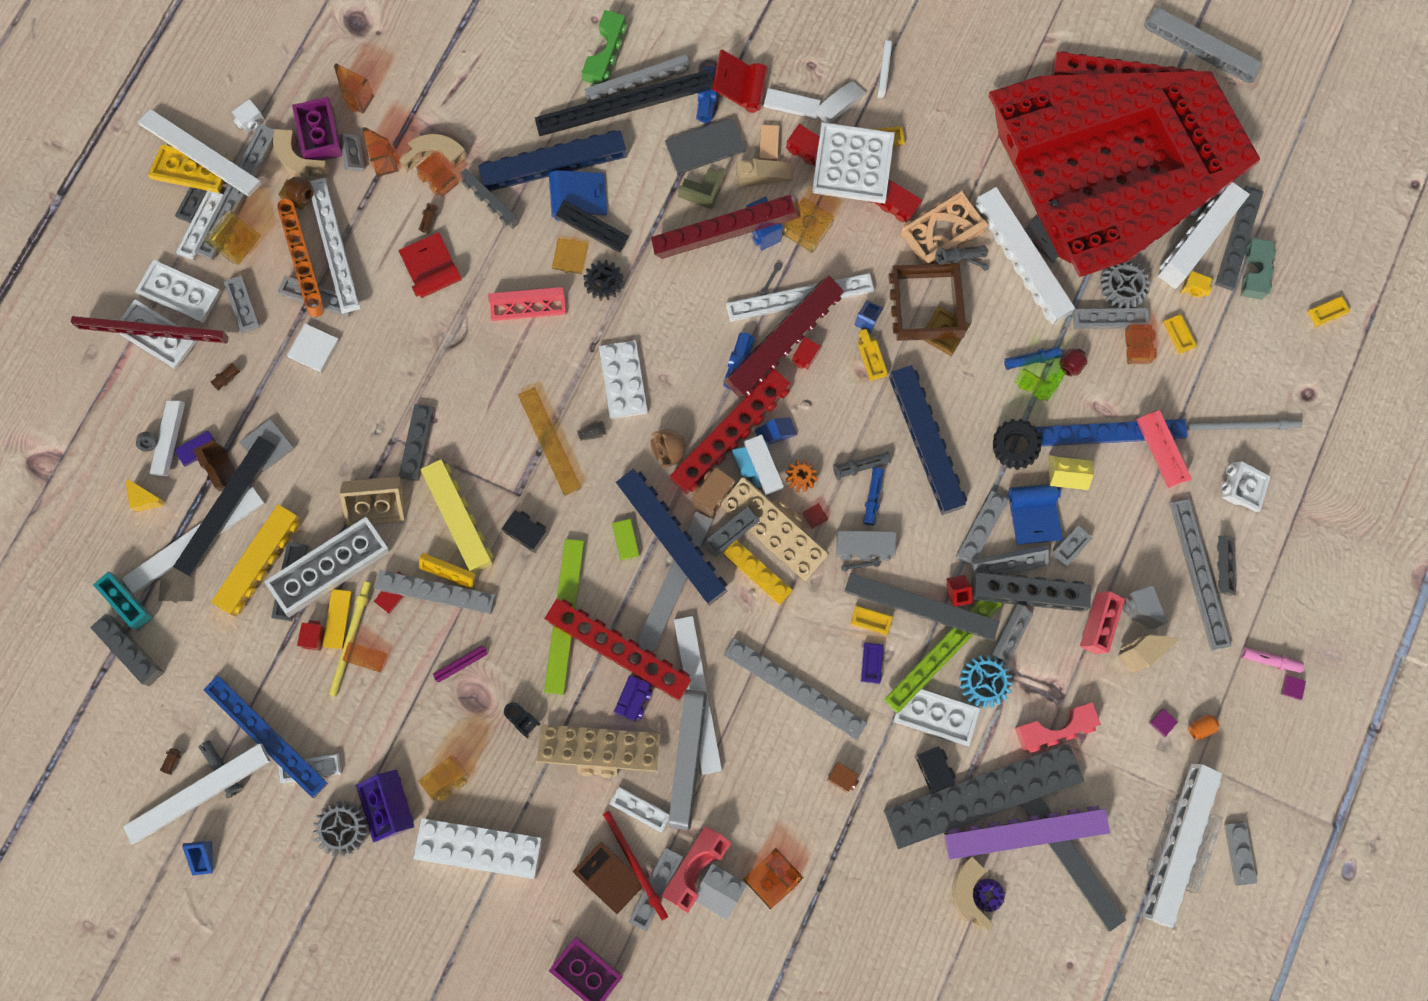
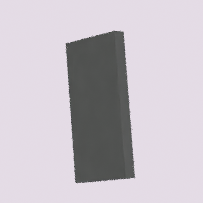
[665,118,746,175]

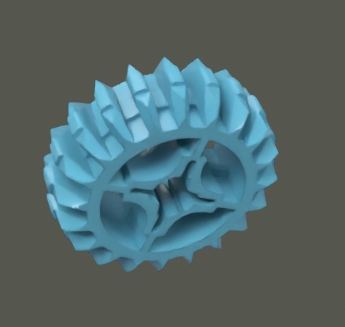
[959,655,1013,708]

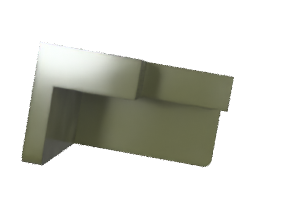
[678,168,726,209]

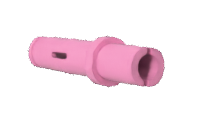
[1242,647,1304,673]

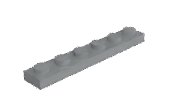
[584,54,689,103]
[375,570,495,614]

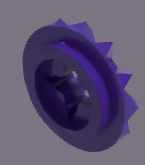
[973,879,1005,912]

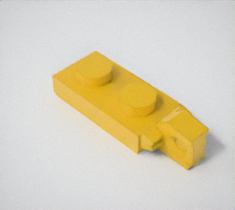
[857,329,888,382]

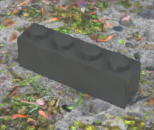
[90,614,164,686]

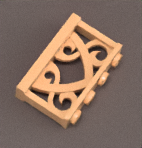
[901,191,988,264]

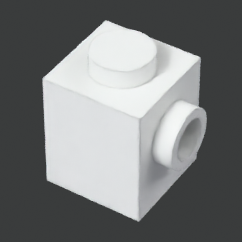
[232,99,265,133]

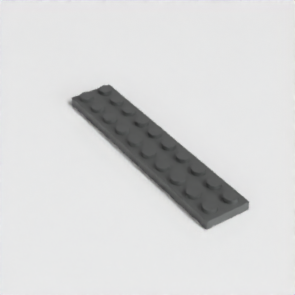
[884,743,1084,849]

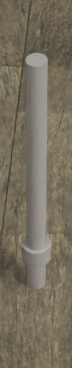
[1187,419,1303,430]

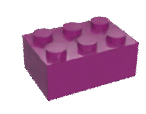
[292,97,343,161]
[549,936,624,1001]

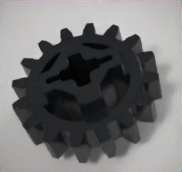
[583,260,624,301]

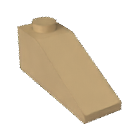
[736,159,793,187]

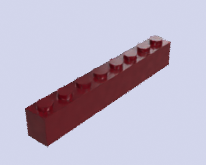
[651,194,801,259]
[723,275,844,397]

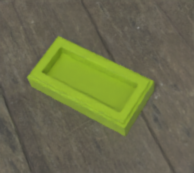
[612,519,639,561]

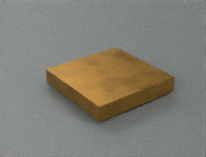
[924,306,971,356]

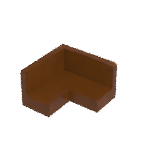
[193,439,236,492]

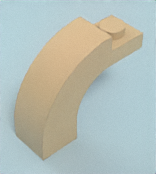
[273,129,329,181]
[399,134,467,172]
[952,856,994,930]

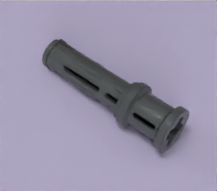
[935,245,988,265]
[833,452,892,480]
[198,740,243,799]

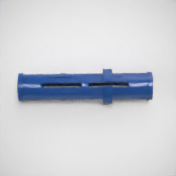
[1004,346,1062,370]
[863,467,885,526]

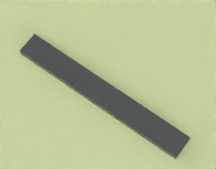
[844,573,1000,641]
[1021,797,1126,932]

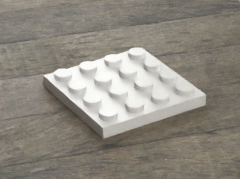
[812,122,895,204]

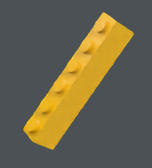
[211,504,301,617]

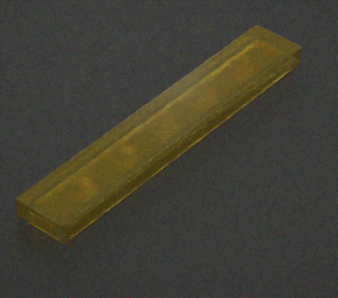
[518,387,582,496]

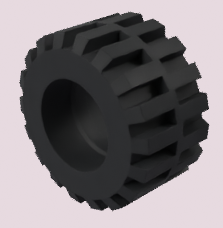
[993,419,1041,470]

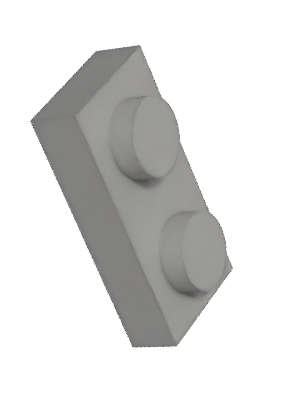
[339,133,365,172]
[1052,525,1092,567]

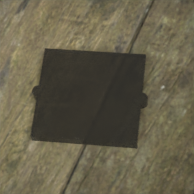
[159,567,194,603]

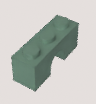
[1240,238,1276,300]

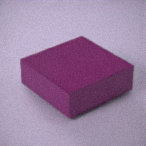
[1281,675,1306,700]
[1149,709,1178,737]

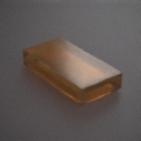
[342,642,387,672]

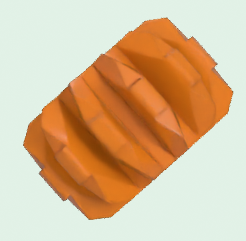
[786,460,818,492]

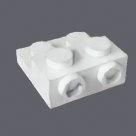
[1221,461,1271,512]

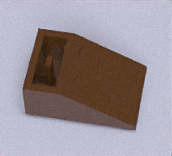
[572,842,643,914]

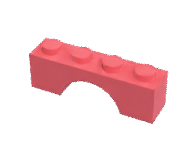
[1015,702,1101,753]
[662,826,731,913]

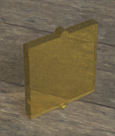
[552,238,588,274]

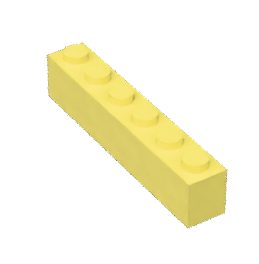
[420,459,493,573]

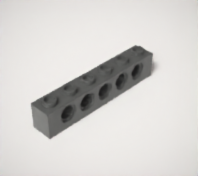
[971,571,1091,612]

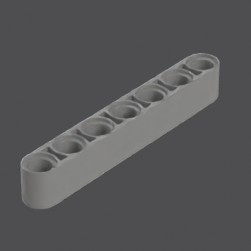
[1144,8,1262,83]
[669,690,707,830]

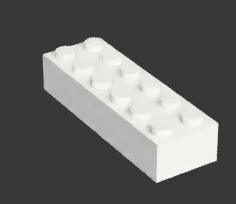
[1158,182,1250,289]
[264,517,389,618]
[414,818,543,879]

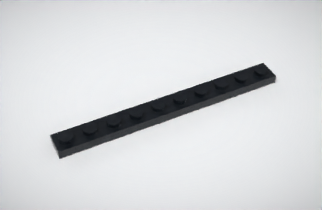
[534,69,713,136]

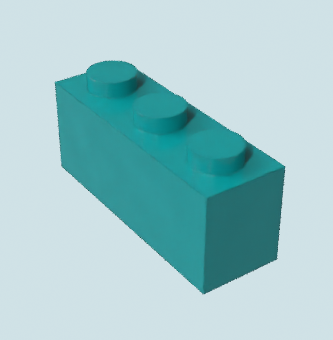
[93,572,153,631]

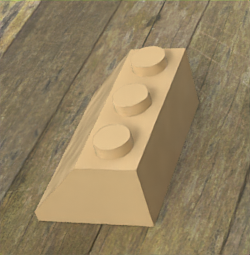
[340,476,405,526]
[1118,635,1179,673]

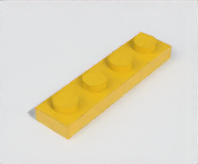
[723,540,793,606]

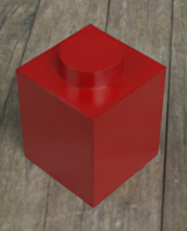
[792,337,821,370]
[946,575,973,607]
[297,620,325,651]

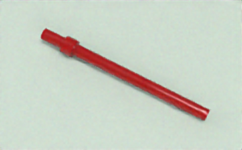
[603,811,669,921]

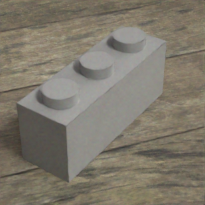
[836,531,896,561]

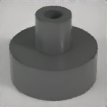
[136,432,157,452]

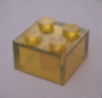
[782,197,835,253]
[203,211,261,265]
[418,755,471,802]

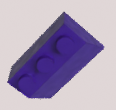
[356,769,415,843]

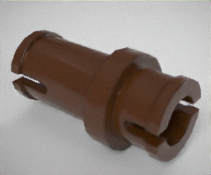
[418,203,438,234]
[210,363,240,391]

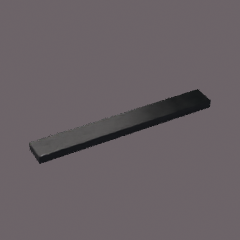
[173,436,277,577]

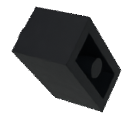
[501,510,548,553]
[915,746,956,793]

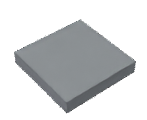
[240,419,294,472]

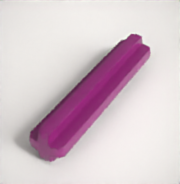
[433,645,488,682]

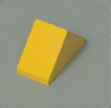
[125,479,165,512]

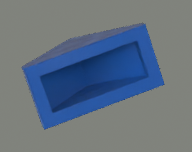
[854,300,883,333]
[755,417,797,445]
[182,841,213,876]

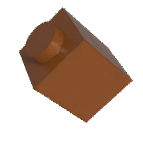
[827,762,859,793]

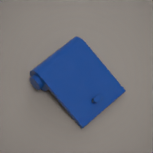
[549,170,607,221]
[1008,484,1063,545]

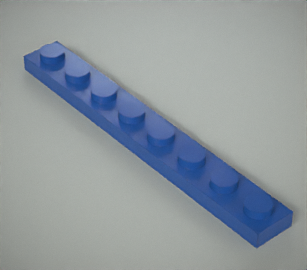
[1036,419,1188,447]
[203,675,329,798]

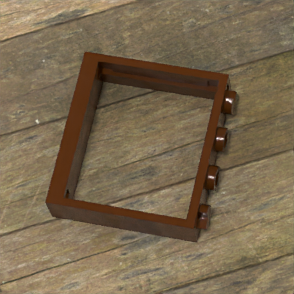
[888,263,966,341]

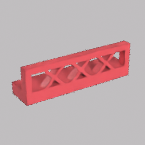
[488,287,566,321]
[1136,410,1192,488]

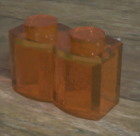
[416,153,459,197]
[1125,325,1157,364]

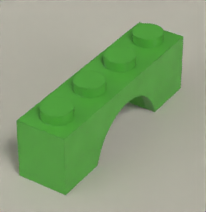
[582,10,628,85]

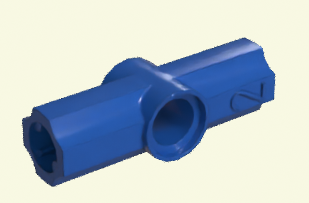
[696,66,717,123]
[723,333,755,390]

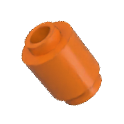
[1188,714,1220,740]

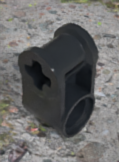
[504,702,541,739]

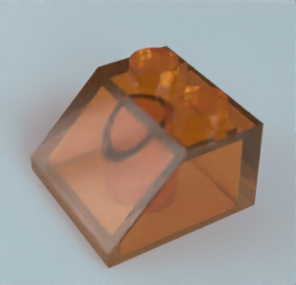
[334,63,375,114]
[362,127,400,177]
[743,848,804,910]

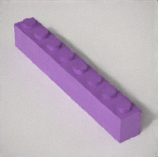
[944,805,1110,859]

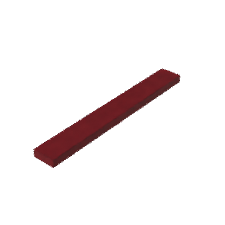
[71,316,229,344]

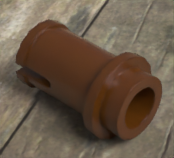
[160,748,182,775]

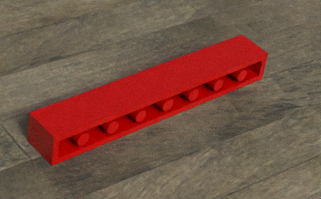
[786,124,922,223]

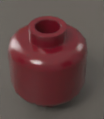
[1059,348,1088,377]

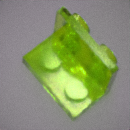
[1015,369,1066,401]

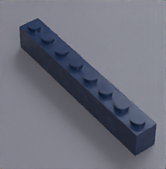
[478,130,627,191]
[889,365,967,515]
[615,468,728,606]

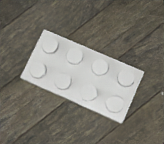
[135,259,221,324]
[118,299,197,370]
[599,340,648,419]
[893,689,980,747]

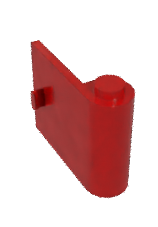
[712,49,768,113]
[398,232,462,299]

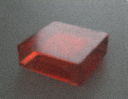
[802,503,828,529]

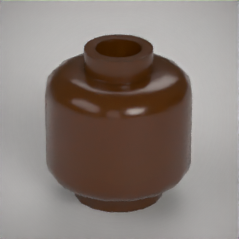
[285,177,314,204]

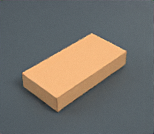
[759,125,779,161]

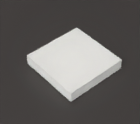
[287,324,339,373]

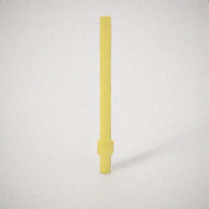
[329,581,372,696]

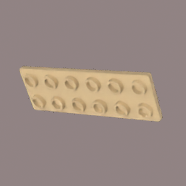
[721,477,829,581]
[537,724,660,778]

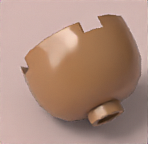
[650,429,686,468]

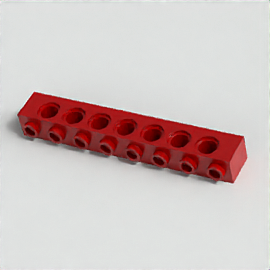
[1052,51,1194,75]
[670,369,791,495]
[544,599,692,702]

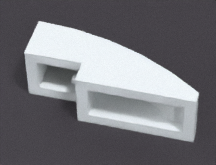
[816,81,866,124]

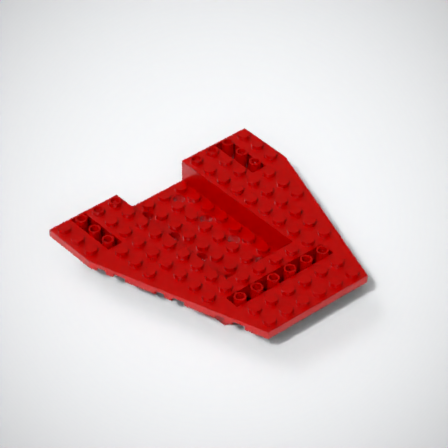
[988,71,1260,277]

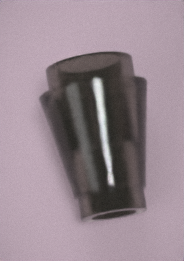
[577,420,607,441]

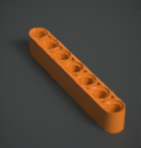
[277,199,325,317]

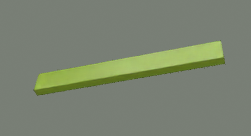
[544,539,584,695]
[883,601,1003,714]

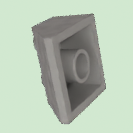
[1122,585,1168,629]
[695,863,747,920]

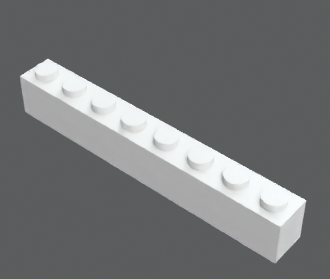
[974,187,1075,325]
[1141,763,1222,928]

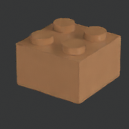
[692,467,735,518]

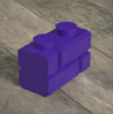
[614,675,653,722]

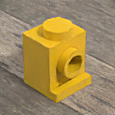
[1180,271,1213,298]

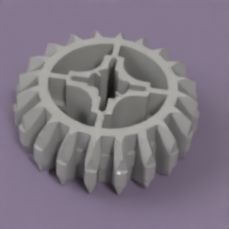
[1099,261,1150,308]
[313,801,368,857]

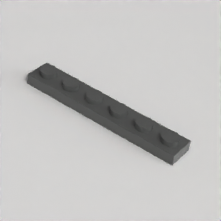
[1215,186,1264,291]

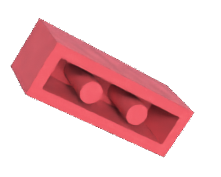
[1080,591,1125,654]

